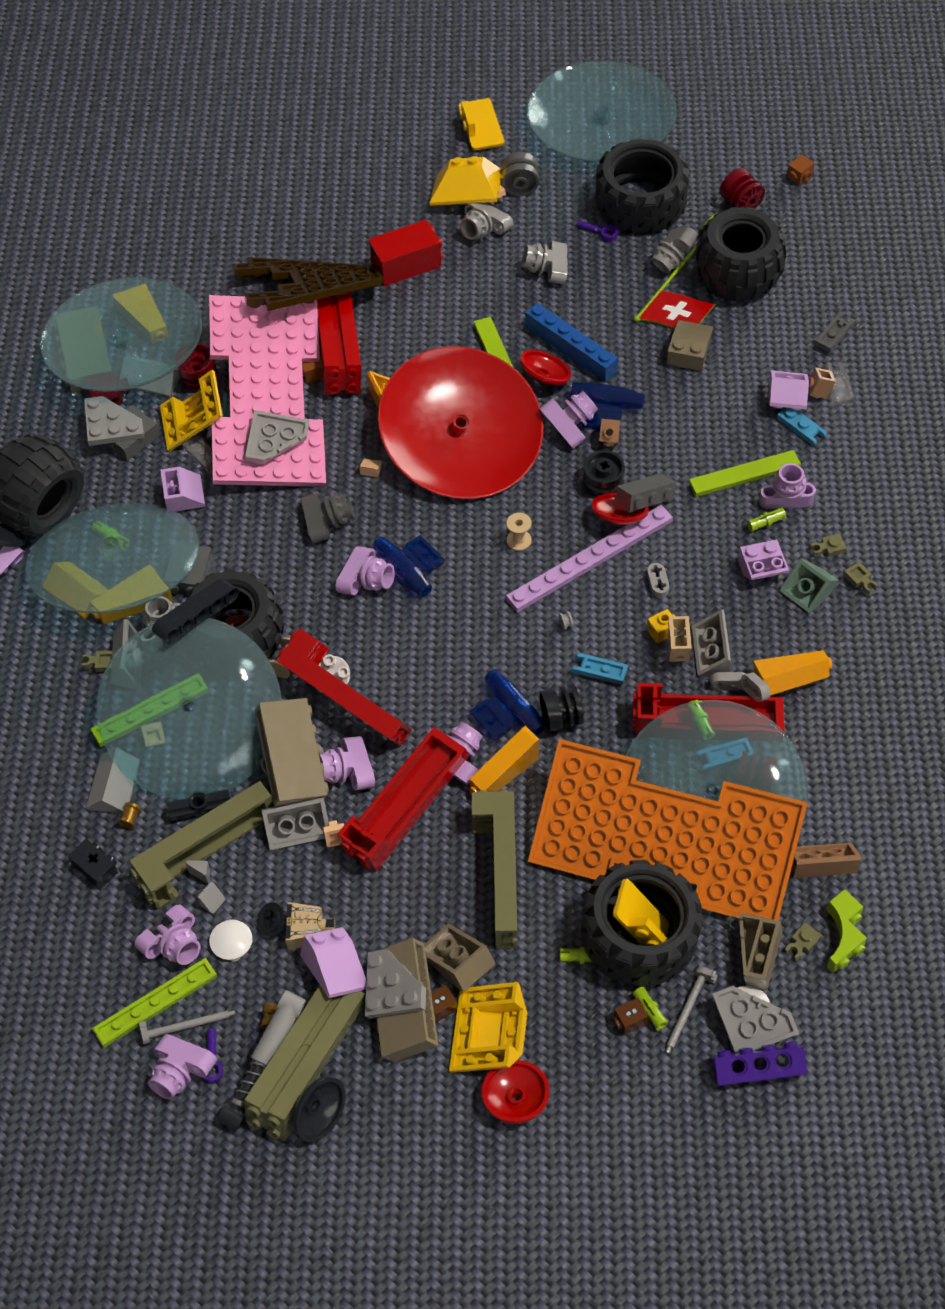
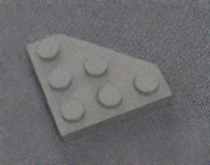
[84,396,145,446]
[245,410,310,464]
[365,949,426,1018]
[711,986,799,1053]

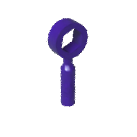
[577,220,618,242]
[202,1029,224,1084]

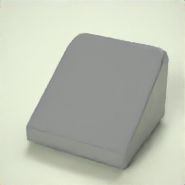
[186,860,210,884]
[198,882,225,914]

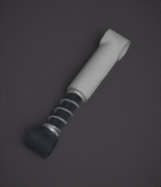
[217,990,306,1132]

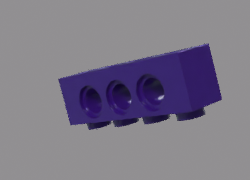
[711,1042,808,1086]

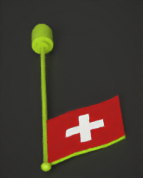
[634,213,716,329]

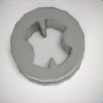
[559,611,574,630]

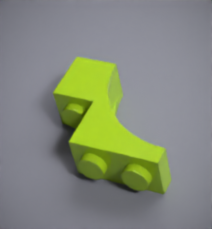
[827,889,867,973]

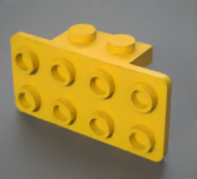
[459,98,505,151]
[613,879,669,946]

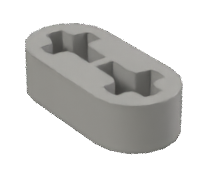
[647,563,669,598]
[710,672,746,690]
[741,672,770,702]

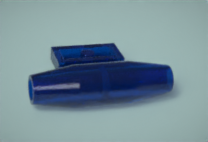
[570,383,645,430]
[372,535,444,597]
[470,669,545,741]

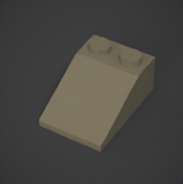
[667,320,714,371]
[424,923,496,992]

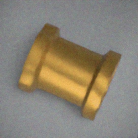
[117,802,142,829]

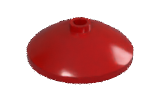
[519,350,571,385]
[592,493,649,525]
[482,1060,550,1124]

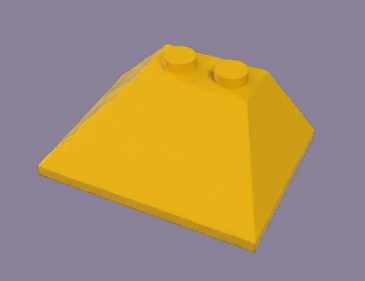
[430,156,502,206]
[160,370,223,451]
[449,982,527,1073]

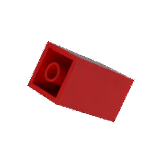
[369,219,443,287]

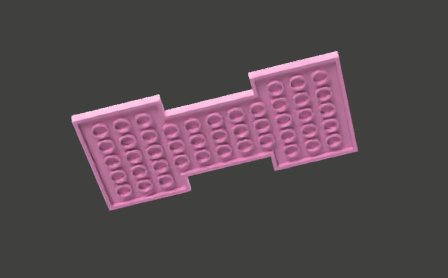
[209,295,326,487]

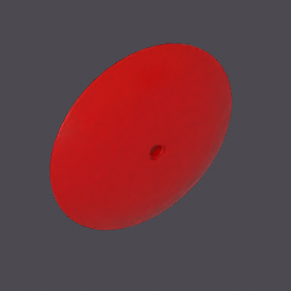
[378,346,543,499]

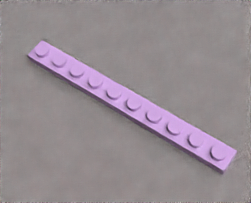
[506,505,673,613]

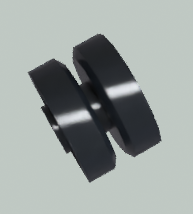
[583,450,625,497]

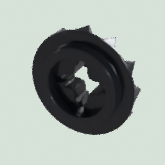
[258,902,286,937]

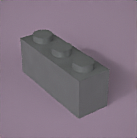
[616,473,676,512]

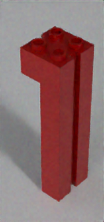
[317,291,361,395]
[277,628,412,746]
[632,683,785,743]
[337,727,469,871]

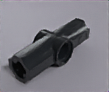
[167,789,230,821]

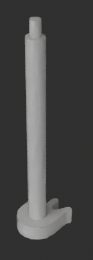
[665,966,718,1054]
[139,1010,235,1044]

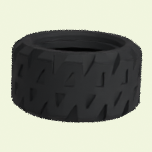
[595,139,690,233]
[581,860,703,986]

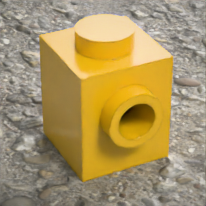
[646,609,677,644]

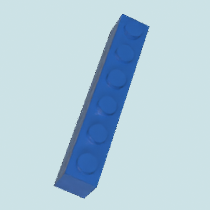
[525,303,618,382]

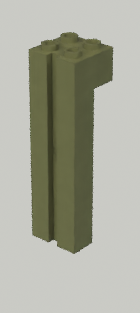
[130,781,274,910]
[472,790,518,949]
[244,986,365,1141]

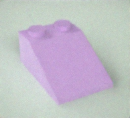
[300,927,366,998]

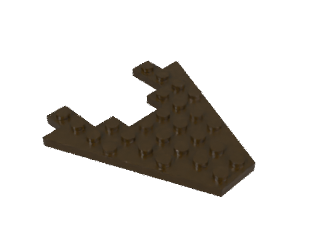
[232,257,383,311]

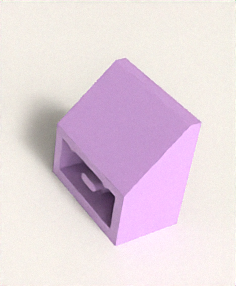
[768,370,809,410]
[161,467,205,513]
[738,540,789,580]

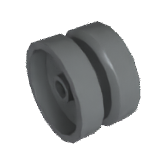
[501,152,539,196]

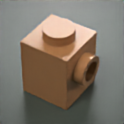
[808,367,836,399]
[599,419,621,447]

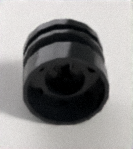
[539,683,584,732]

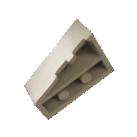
[739,913,782,991]

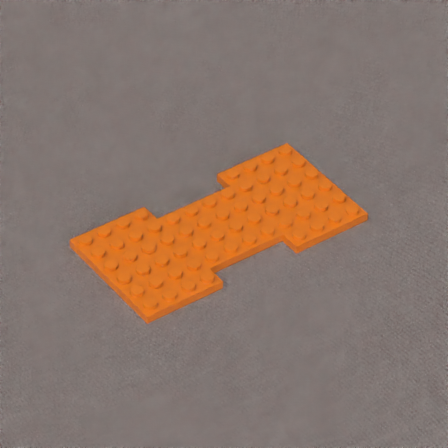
[528,739,808,921]

